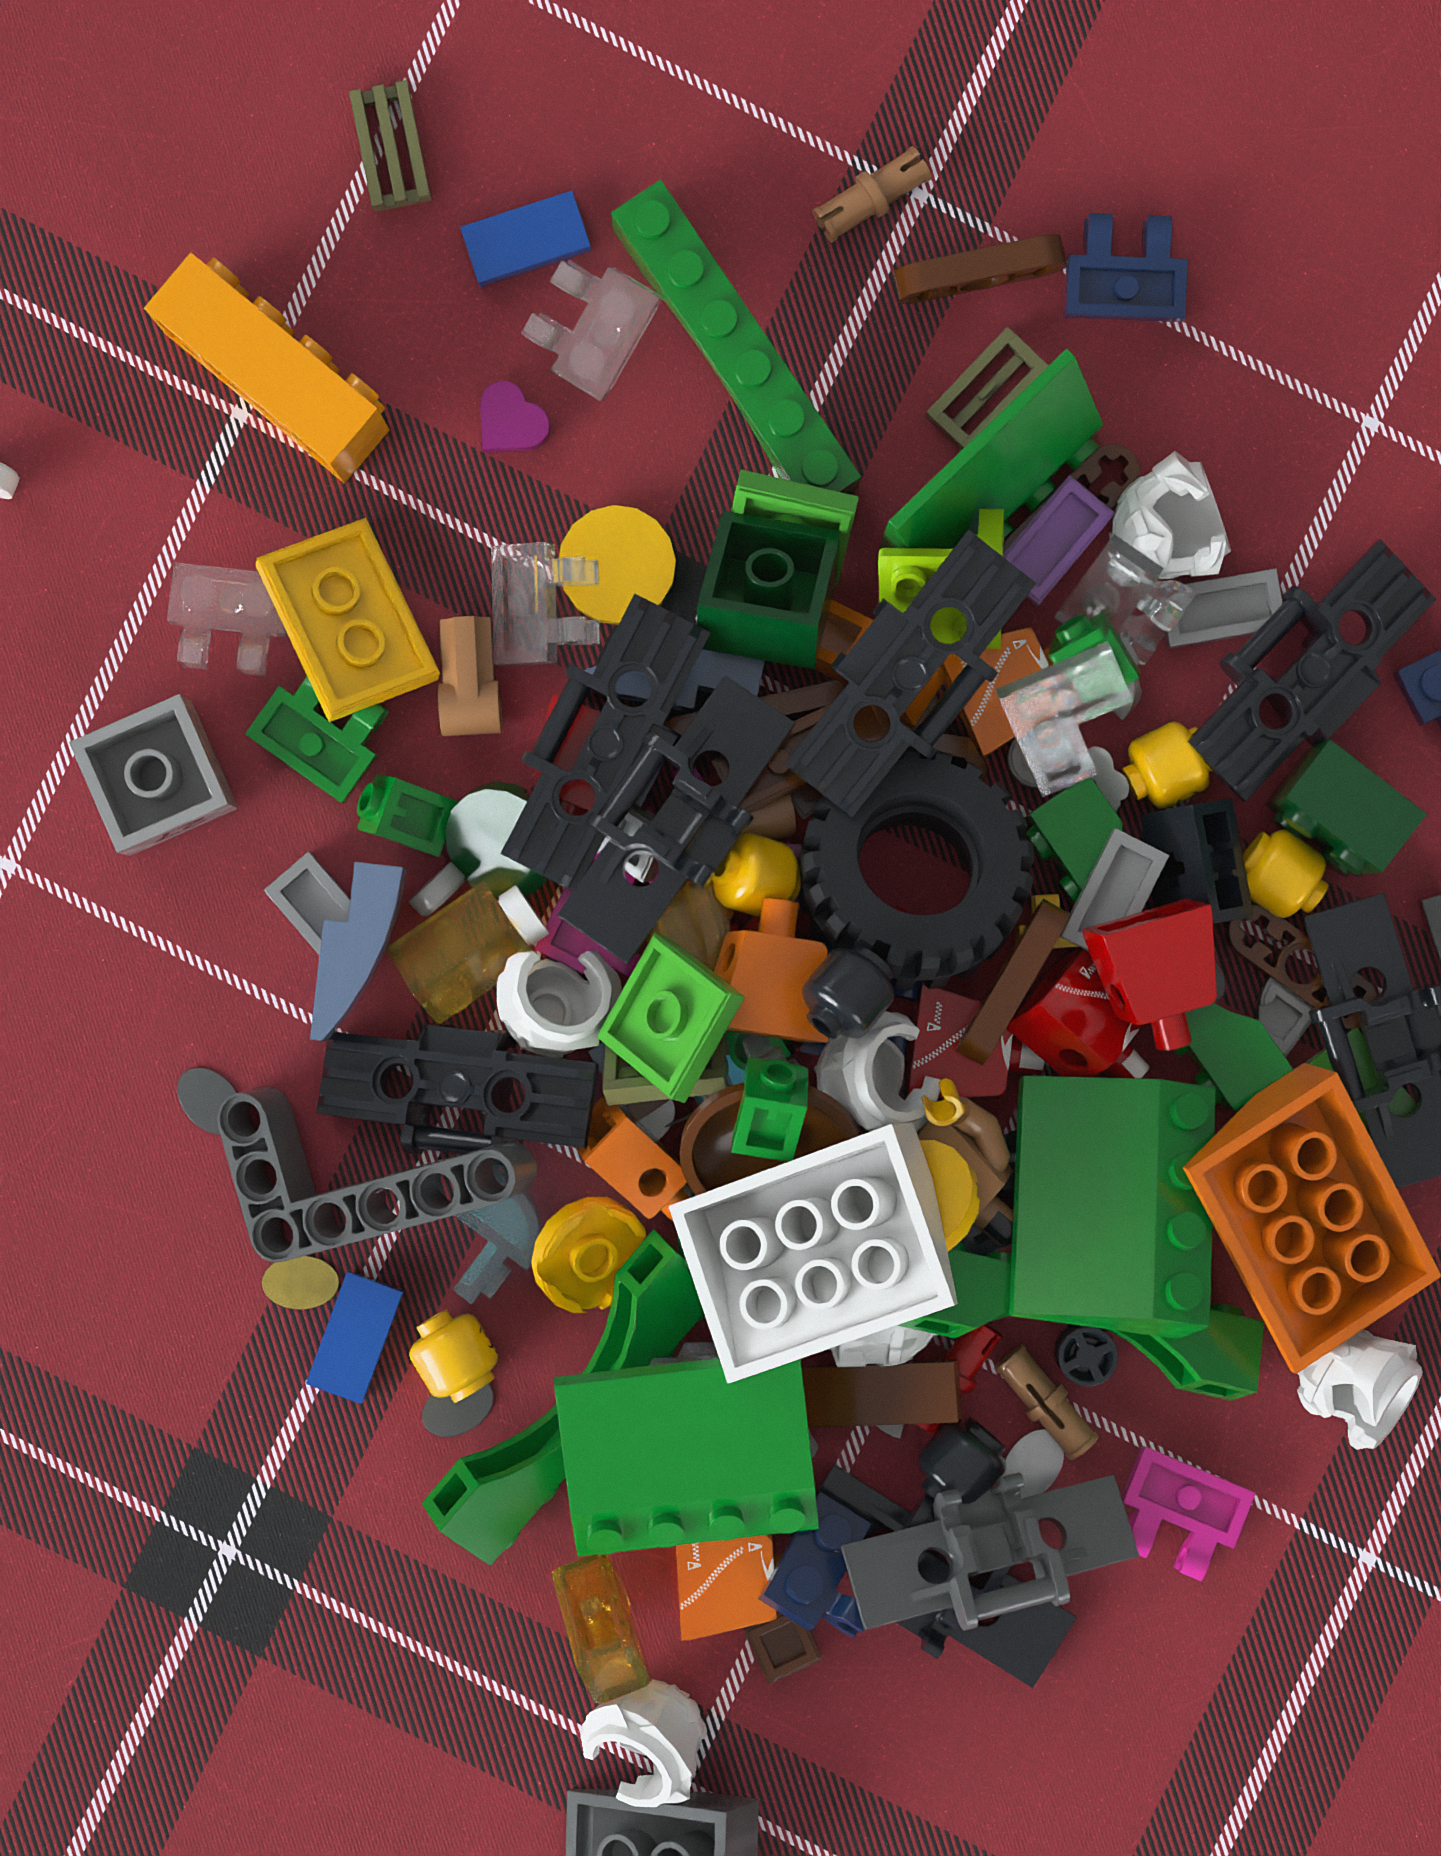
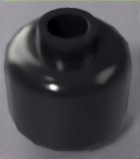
[802,946,894,1039]
[917,1417,1006,1504]

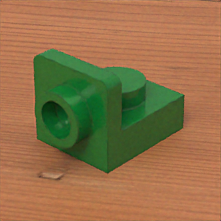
[1048,611,1140,706]
[357,774,459,857]
[731,1057,808,1162]

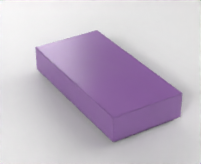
[1003,475,1114,607]

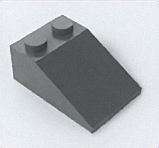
[565,1788,759,1856]

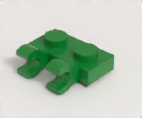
[245,676,390,803]

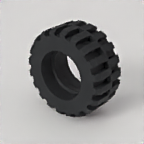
[798,748,1035,990]

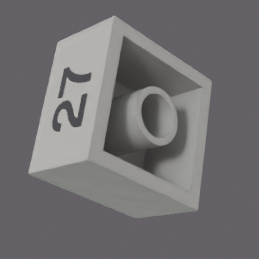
[69,694,239,856]

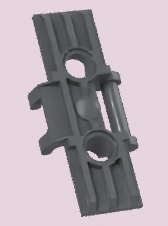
[841,1472,1139,1631]

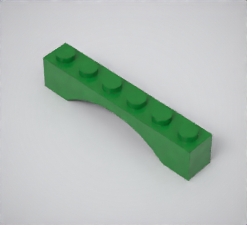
[611,179,862,494]
[1024,774,1293,1111]
[421,1229,705,1566]
[898,1242,1264,1401]

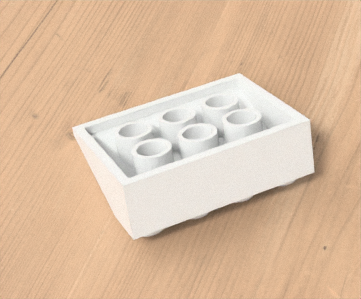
[669,1122,958,1383]

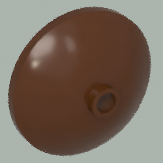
[680,1082,861,1195]

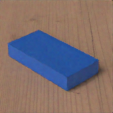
[460,190,591,287]
[306,1270,405,1404]

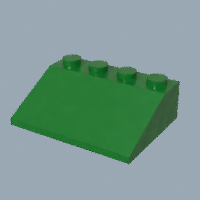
[879,349,1103,549]
[1009,1076,1216,1339]
[554,1358,819,1557]

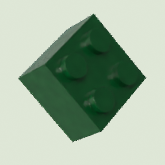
[697,510,841,670]
[1264,739,1427,878]

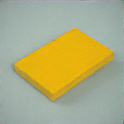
[256,518,440,722]

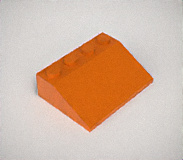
[1183,1063,1441,1374]

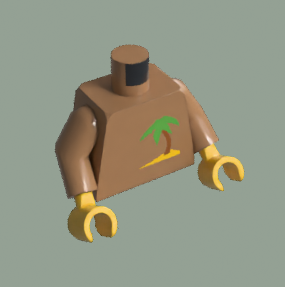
[918,1078,1013,1246]

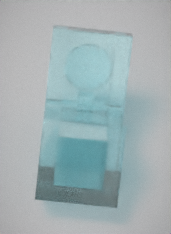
[453,1164,542,1304]

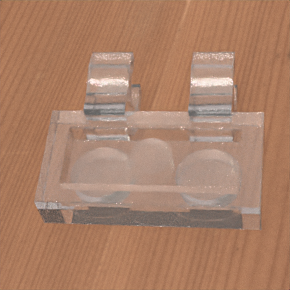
[521,260,664,401]
[1054,534,1195,665]
[491,542,600,667]
[167,562,288,676]

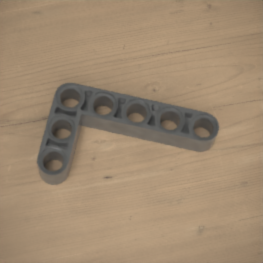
[217,1086,537,1262]

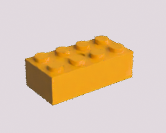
[144,253,390,484]

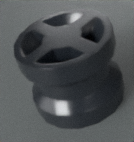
[1054,1324,1118,1387]

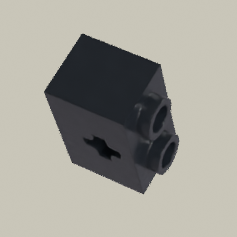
[1140,798,1254,924]

